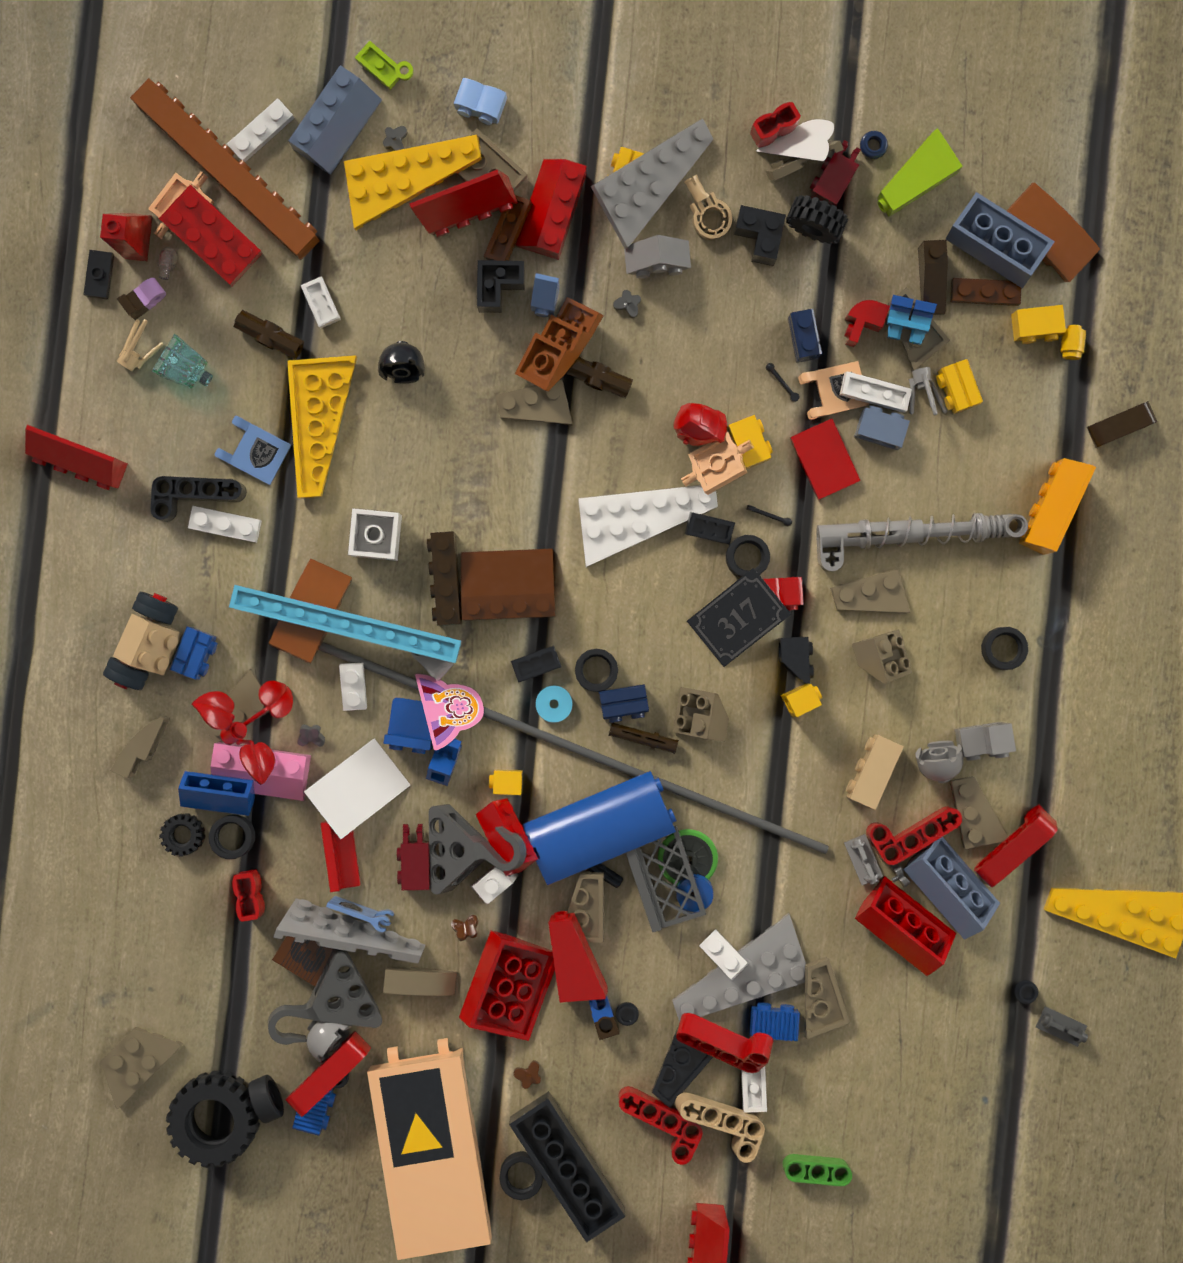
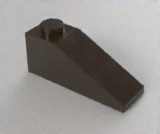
[918,240,948,315]

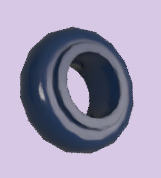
[860,131,888,159]

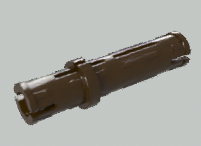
[608,722,679,754]

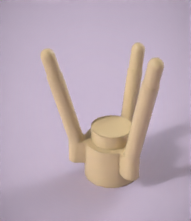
[117,319,164,372]

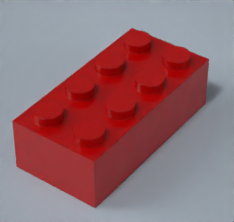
[158,185,263,287]

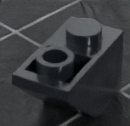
[778,637,814,683]

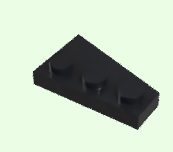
[652,1025,713,1108]

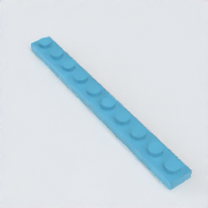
[229,585,462,663]

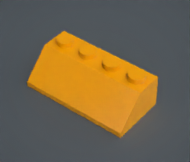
[1019,458,1096,555]

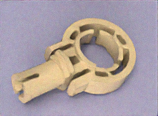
[684,174,732,240]

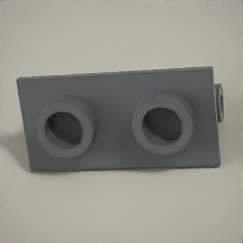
[1036,1006,1088,1047]

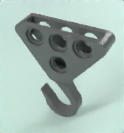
[429,804,526,894]
[268,948,382,1045]

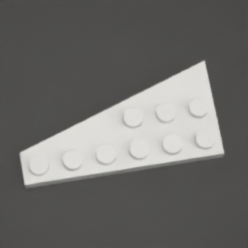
[579,485,718,567]

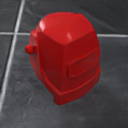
[673,403,727,446]

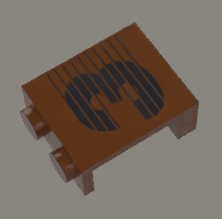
[272,936,333,986]

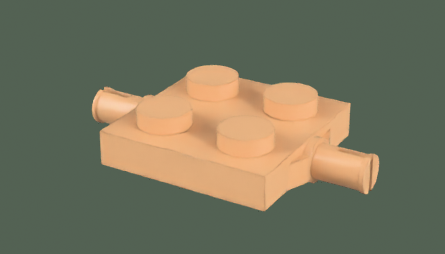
[148,171,214,239]
[681,432,754,495]

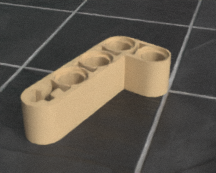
[675,1092,765,1163]

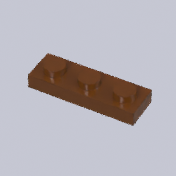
[484,195,533,261]
[950,278,1022,306]

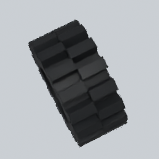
[159,813,205,857]

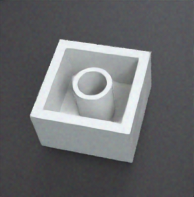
[348,509,402,561]

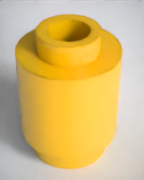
[1060,325,1086,360]

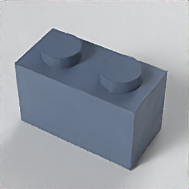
[854,406,910,450]

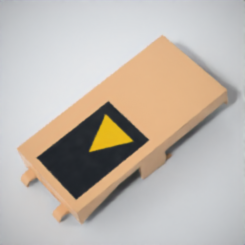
[367,1038,492,1260]

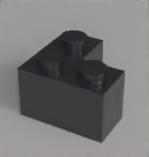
[734,205,786,266]
[477,260,525,313]

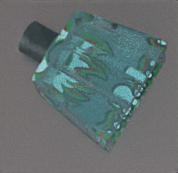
[152,334,213,389]

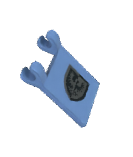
[215,416,292,485]
[326,896,394,932]

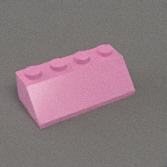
[211,742,311,801]

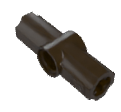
[233,310,305,360]
[565,357,633,399]

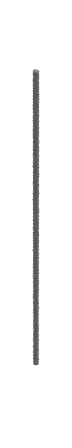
[319,642,829,854]

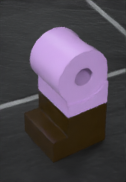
[117,278,166,320]

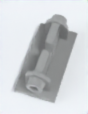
[844,834,883,885]

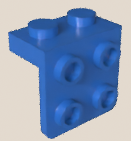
[383,698,433,754]

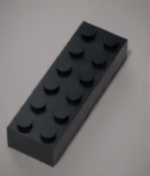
[509,1091,626,1243]

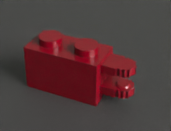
[810,140,861,206]
[397,824,430,891]

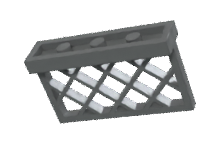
[626,826,707,932]

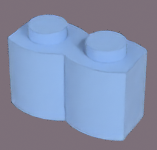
[454,78,507,125]

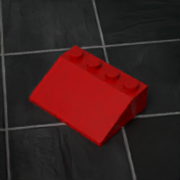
[409,170,518,237]
[459,930,555,1041]
[687,1203,730,1263]

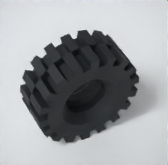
[786,195,848,244]

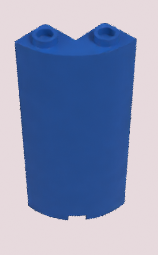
[523,771,677,885]

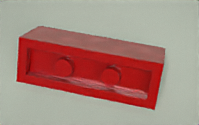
[320,821,361,893]

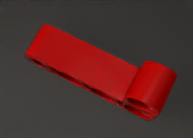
[974,805,1058,887]
[866,806,962,865]
[676,1013,774,1073]
[285,1031,371,1117]
[618,1086,703,1165]

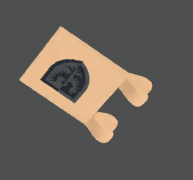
[798,361,869,420]

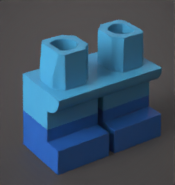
[886,295,937,345]

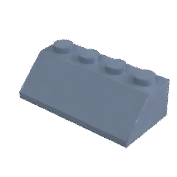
[288,65,382,175]
[946,192,1055,288]
[903,837,1000,940]

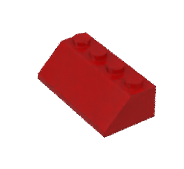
[515,159,587,260]
[25,425,128,490]
[855,876,957,977]

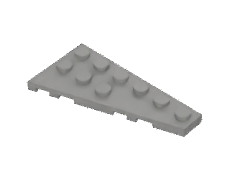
[591,119,713,249]
[273,898,426,963]
[672,913,806,1023]

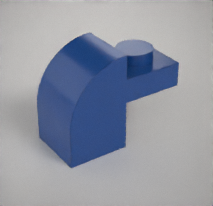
[426,738,462,786]

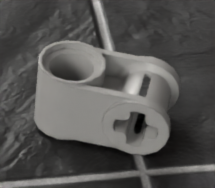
[411,652,454,681]

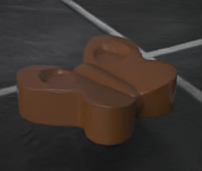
[451,915,478,941]
[513,1060,541,1089]

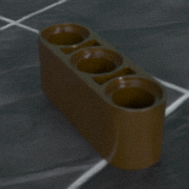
[1087,401,1158,448]

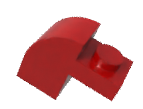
[844,300,890,347]

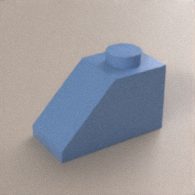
[531,273,560,317]

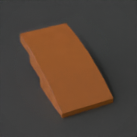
[1007,182,1100,282]
[515,297,604,392]
[269,558,352,664]

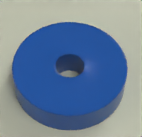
[676,874,713,912]

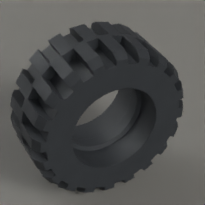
[166,1071,260,1168]

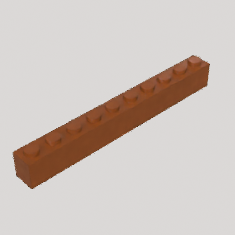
[130,78,319,260]

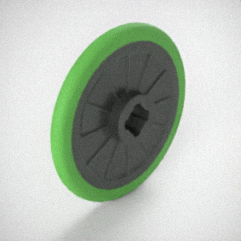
[658,829,718,886]

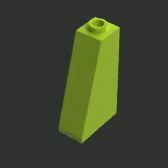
[877,128,963,217]

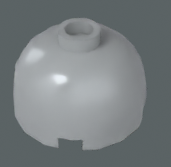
[915,741,963,783]
[307,1020,352,1063]

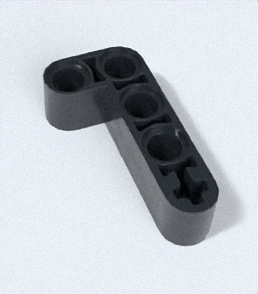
[150,476,247,522]

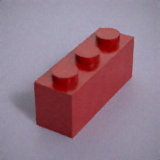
[475,798,538,876]

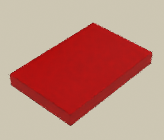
[790,418,861,500]

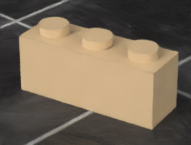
[846,734,904,810]

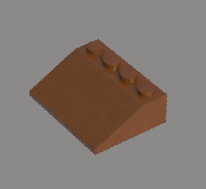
[461,549,556,621]

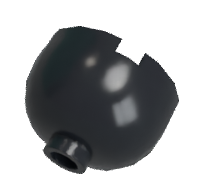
[378,341,425,384]

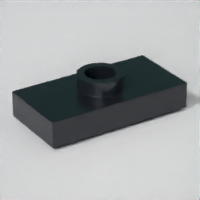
[83,250,114,299]
[685,512,735,545]
[511,646,562,683]

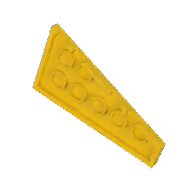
[344,135,482,231]
[287,355,357,499]
[1044,888,1183,958]

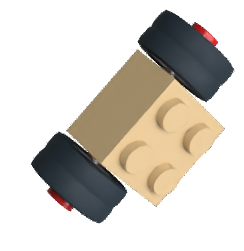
[103,591,183,690]

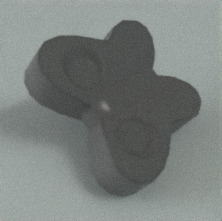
[383,126,408,151]
[613,290,641,318]
[297,725,325,747]
[889,864,911,887]

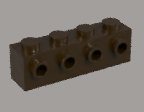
[427,531,462,626]

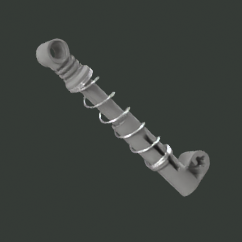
[816,513,1028,571]

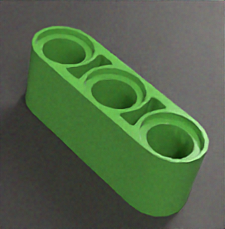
[782,1154,852,1186]

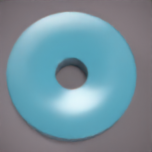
[536,686,572,722]

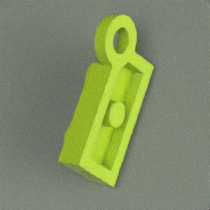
[355,41,414,90]

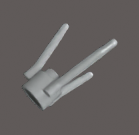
[909,367,947,415]

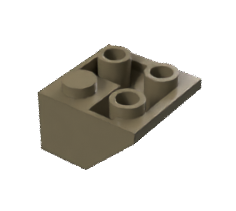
[852,629,912,684]
[673,687,729,742]

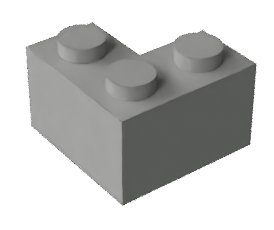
[624,235,691,279]
[955,722,1016,761]

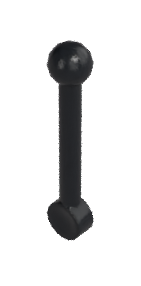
[766,363,800,402]
[746,505,792,527]

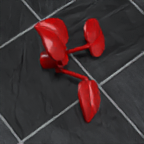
[191,680,293,785]

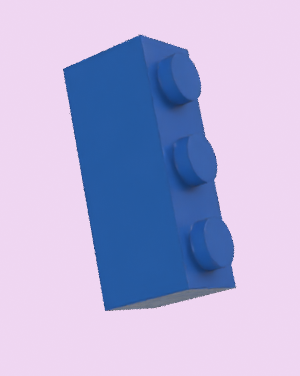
[178,771,255,816]

